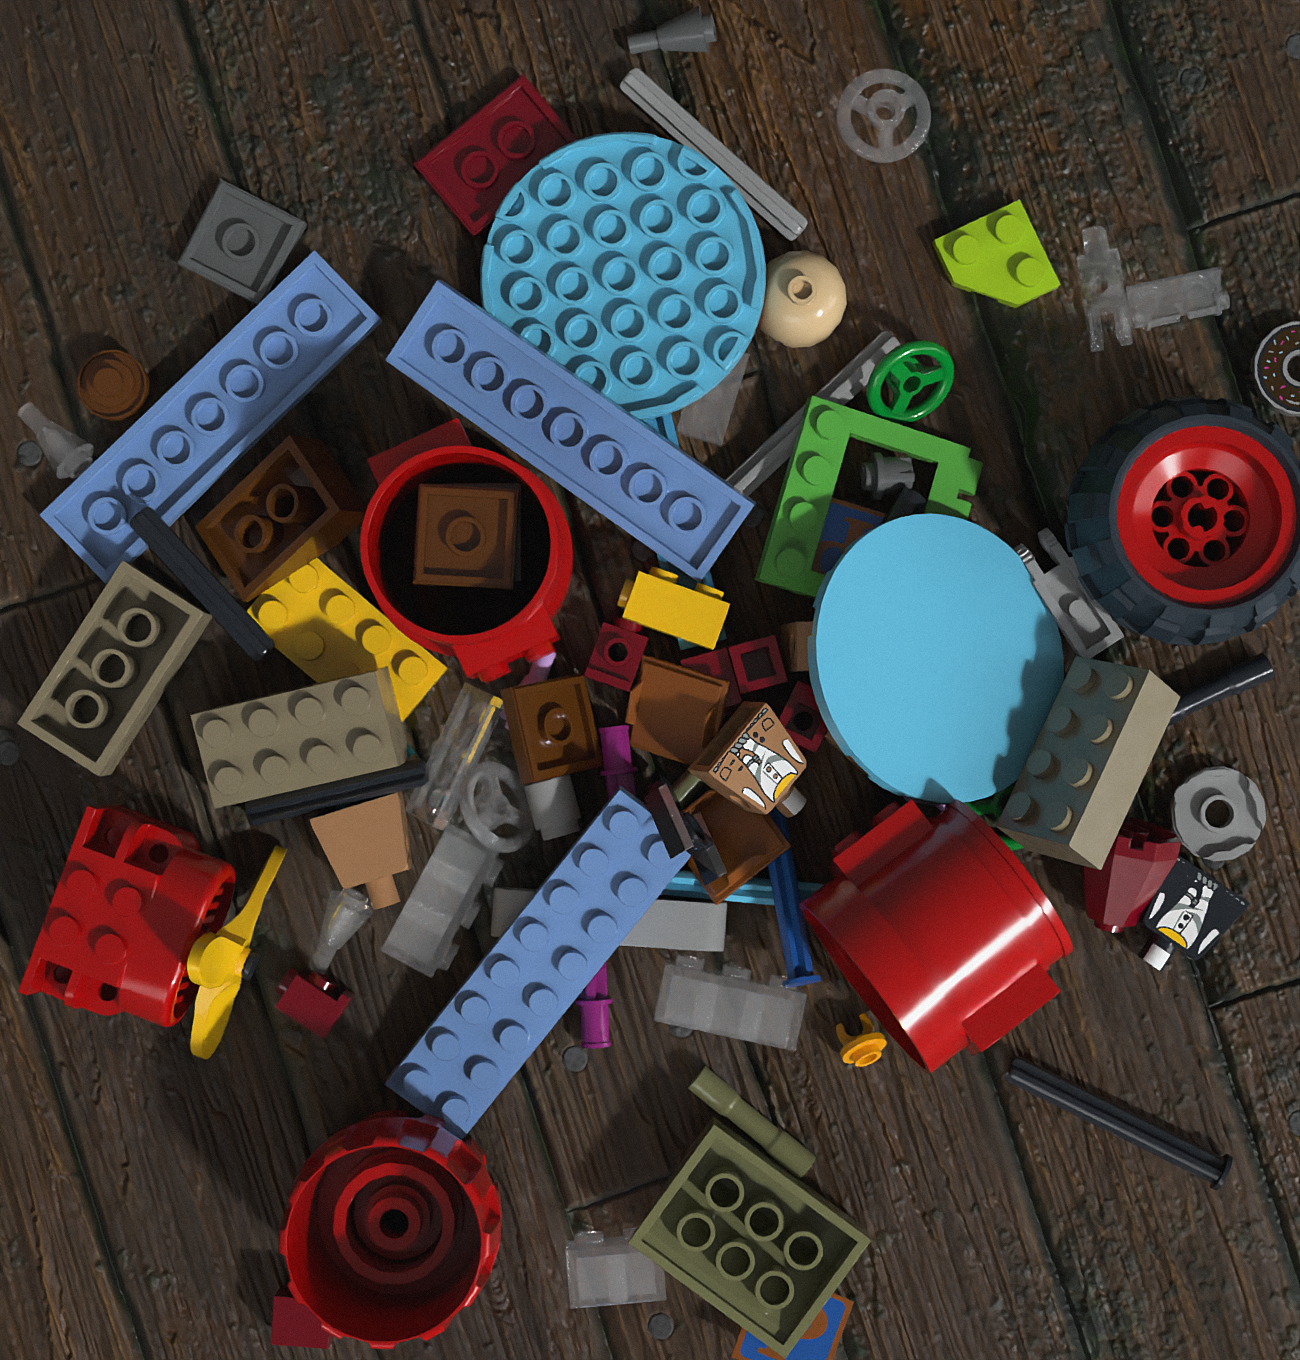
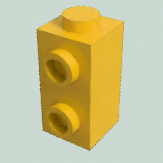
[617,567,730,651]

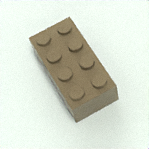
[17,560,212,776]
[996,656,1180,870]
[190,666,411,809]

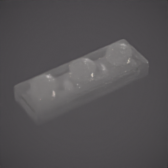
[405,682,504,831]

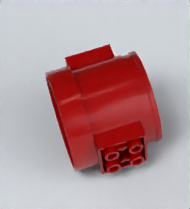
[360,418,574,683]
[799,799,1073,1075]

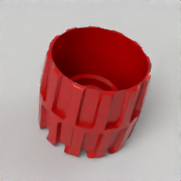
[278,1109,502,1349]

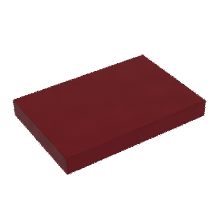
[413,74,578,239]

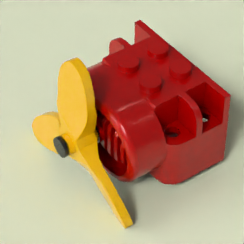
[18,805,287,1060]

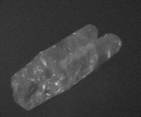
[1077,225,1133,352]

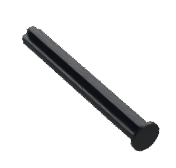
[1005,1056,1233,1191]

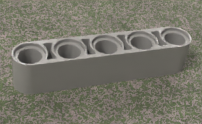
[490,887,727,951]

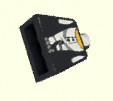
[1137,855,1251,972]

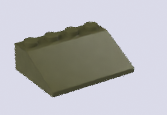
[628,1116,871,1359]

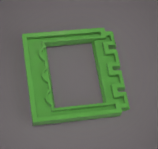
[755,395,983,599]

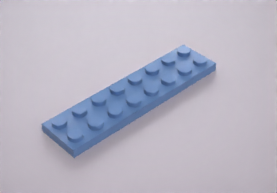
[40,250,383,584]
[385,280,756,583]
[385,786,697,1140]

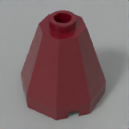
[1080,817,1181,933]

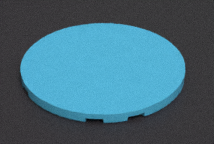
[480,132,766,421]
[807,513,1064,805]

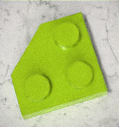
[932,199,1061,308]

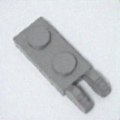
[1013,527,1124,659]

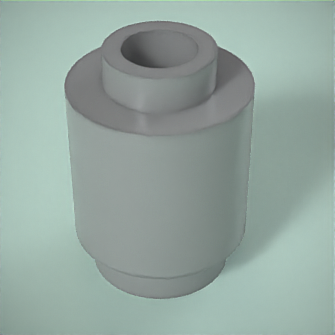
[524,774,582,840]

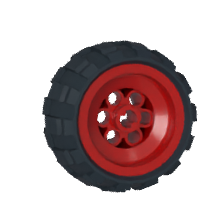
[1064,395,1300,646]

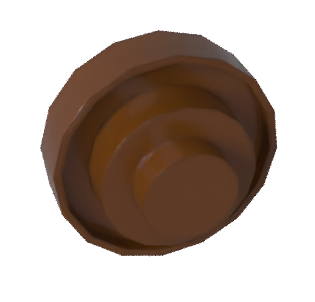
[77,350,150,421]

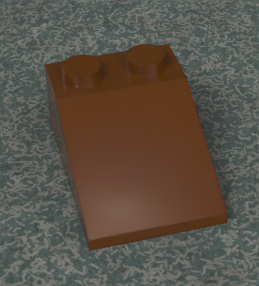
[195,435,367,602]

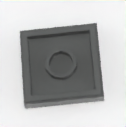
[178,179,307,305]

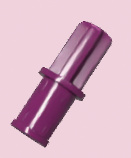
[599,725,638,800]
[575,962,613,1049]

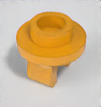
[836,1013,887,1067]

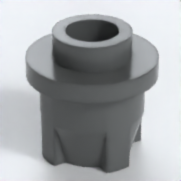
[860,452,915,500]

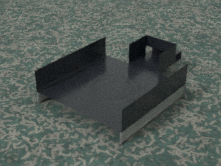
[644,772,727,886]

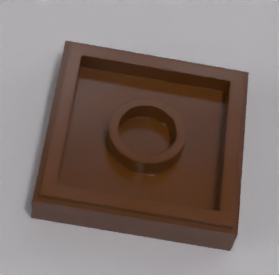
[413,484,519,590]
[500,673,604,785]

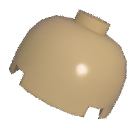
[758,250,847,348]

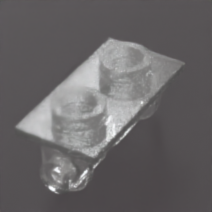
[1126,266,1230,331]

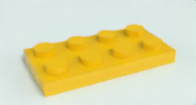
[247,558,448,723]

